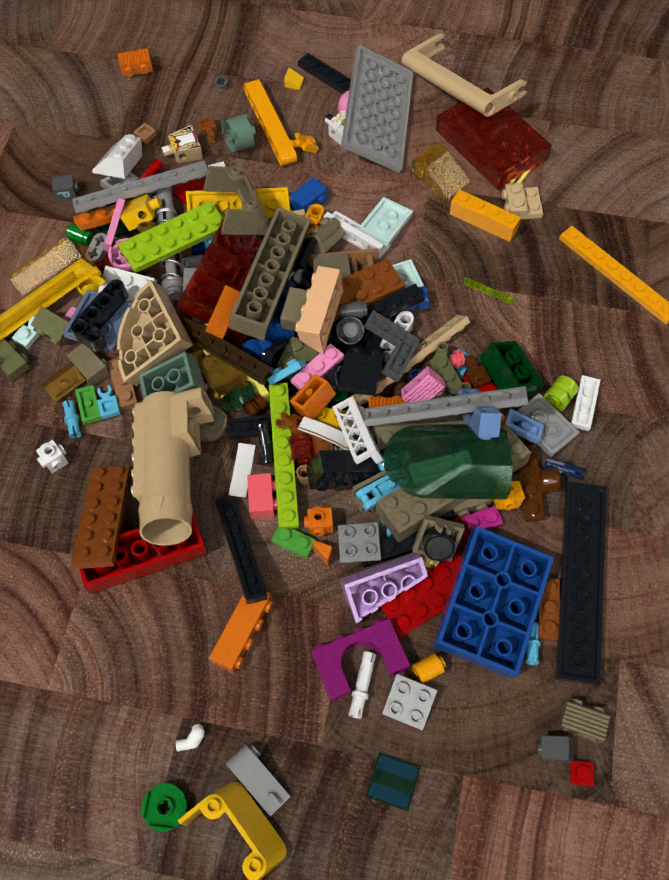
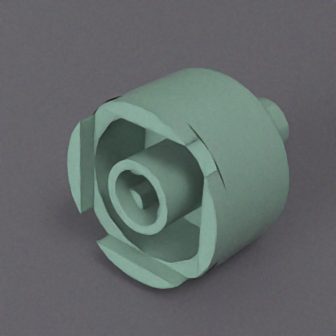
[222,114,256,152]

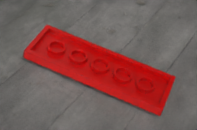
[380,549,465,638]

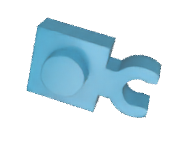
[97,385,121,420]

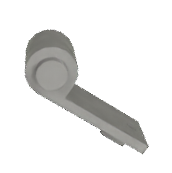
[226,744,290,816]

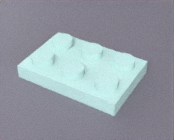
[358,197,413,247]

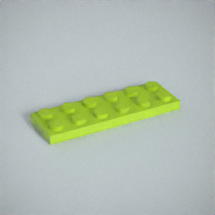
[117,201,224,273]

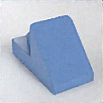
[504,408,544,444]

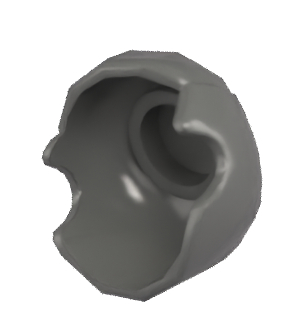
[336,316,364,345]

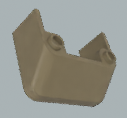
[203,166,271,235]

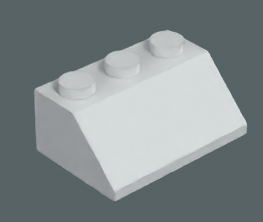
[92,134,142,179]

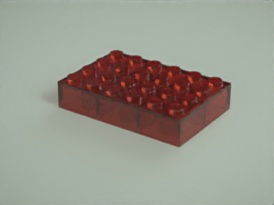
[436,87,552,190]
[176,219,263,342]

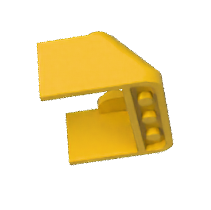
[178,782,287,880]

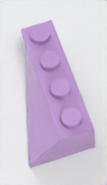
[340,553,428,624]

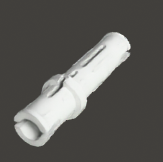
[348,652,376,719]

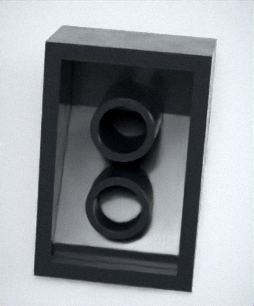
[337,343,386,396]

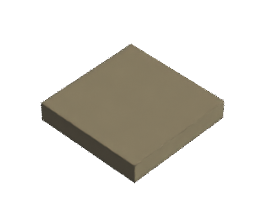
[312,253,351,279]

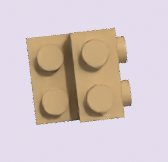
[502,183,543,219]

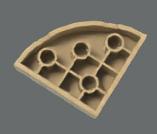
[117,280,193,386]

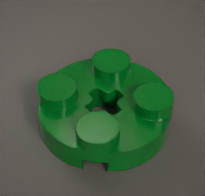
[141,783,188,832]

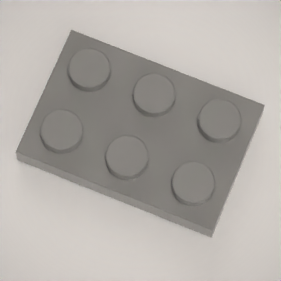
[517,393,580,458]

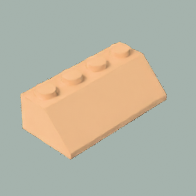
[295,266,343,354]

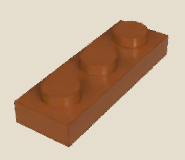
[537,578,560,641]

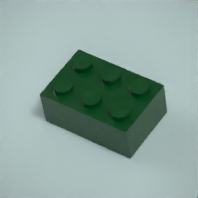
[479,341,545,399]

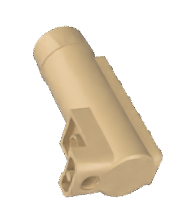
[131,387,214,546]

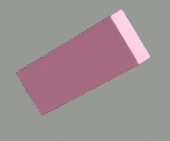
[103,198,125,252]

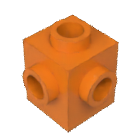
[304,506,333,536]

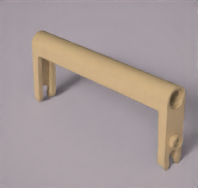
[402,33,527,117]

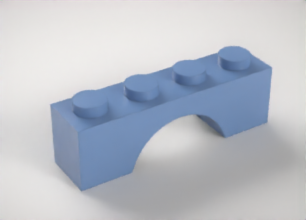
[458,388,502,440]

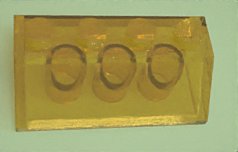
[9,236,82,298]

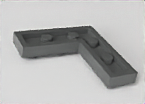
[364,310,420,382]

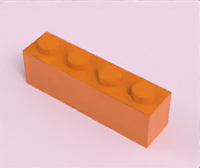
[209,592,273,674]

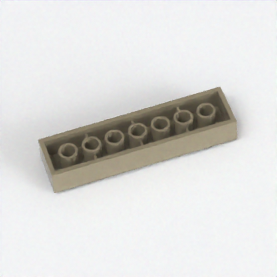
[228,207,311,341]
[376,424,531,543]

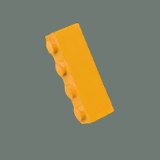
[450,189,521,242]

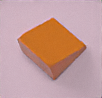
[312,540,333,566]

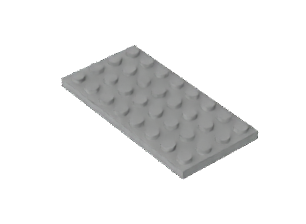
[341,45,414,173]

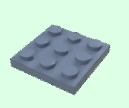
[63,290,133,352]

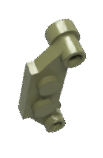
[429,342,471,395]

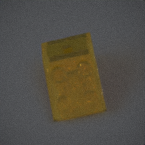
[411,141,471,201]

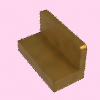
[40,363,86,402]

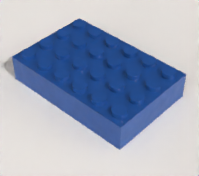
[431,526,554,679]

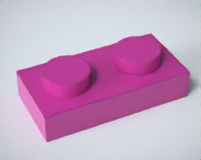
[458,506,504,539]

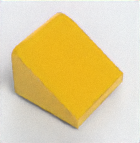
[284,68,304,90]

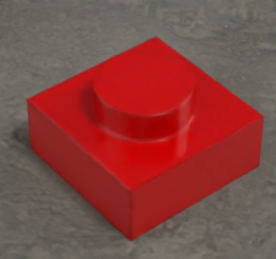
[569,761,594,787]

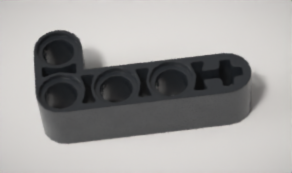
[71,279,128,352]

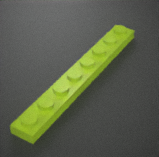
[269,383,299,530]

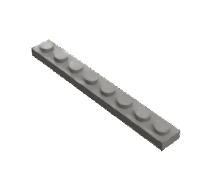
[72,161,208,213]
[364,386,528,426]

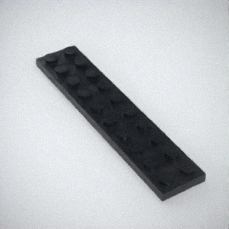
[555,481,607,686]

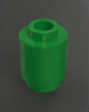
[65,224,93,246]

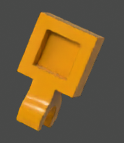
[290,133,319,154]

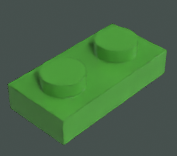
[75,385,102,425]
[271,526,316,559]

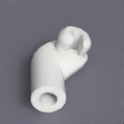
[176,724,205,752]

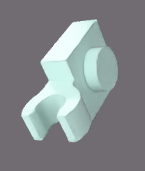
[12,315,39,349]

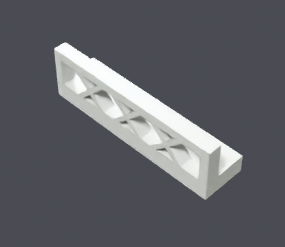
[323,211,391,259]
[333,396,383,464]

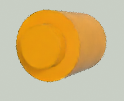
[412,653,446,684]

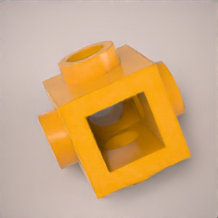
[491,481,525,510]

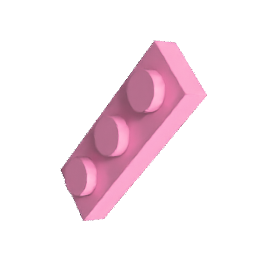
[291,343,344,390]

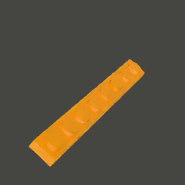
[559,226,669,325]

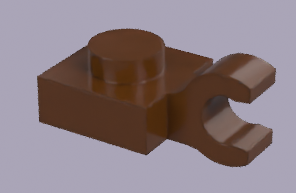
[465,355,491,389]

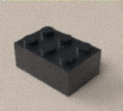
[306,450,379,491]

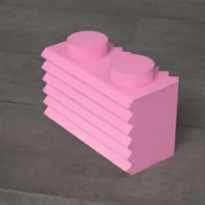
[401,366,445,403]

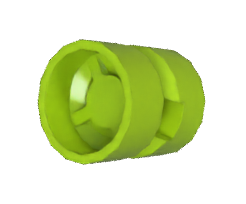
[544,375,579,411]

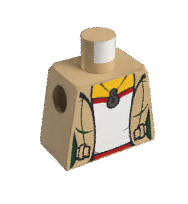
[161,125,203,163]

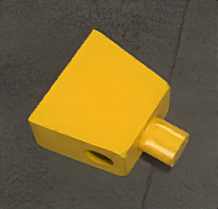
[120,194,162,231]

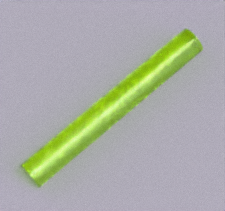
[463,277,515,305]

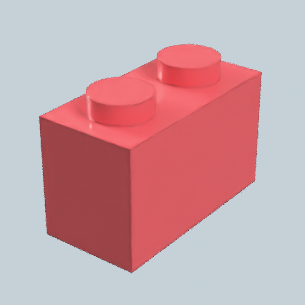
[247,473,278,519]

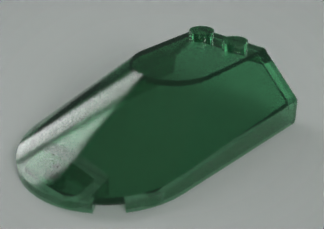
[383,424,513,499]

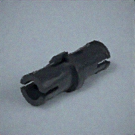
[256,423,274,463]

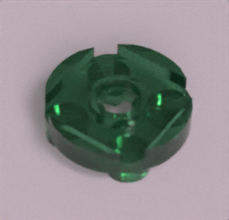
[220,381,257,412]

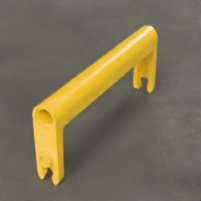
[0,258,106,341]

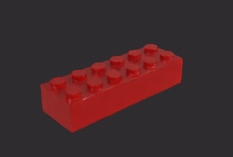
[79,510,207,594]

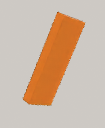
[205,285,240,339]

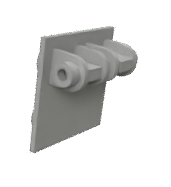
[338,522,381,563]
[382,674,437,731]

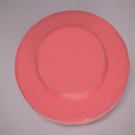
[450,350,465,369]

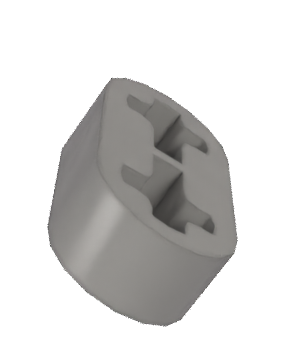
[85,233,107,265]

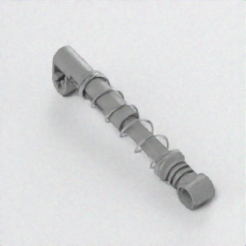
[138,186,186,316]

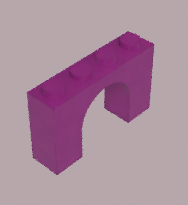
[311,618,410,703]

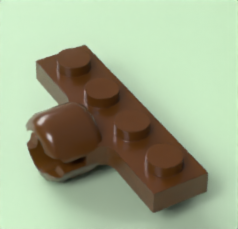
[519,445,562,522]

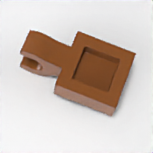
[196,116,217,145]
[276,413,310,438]

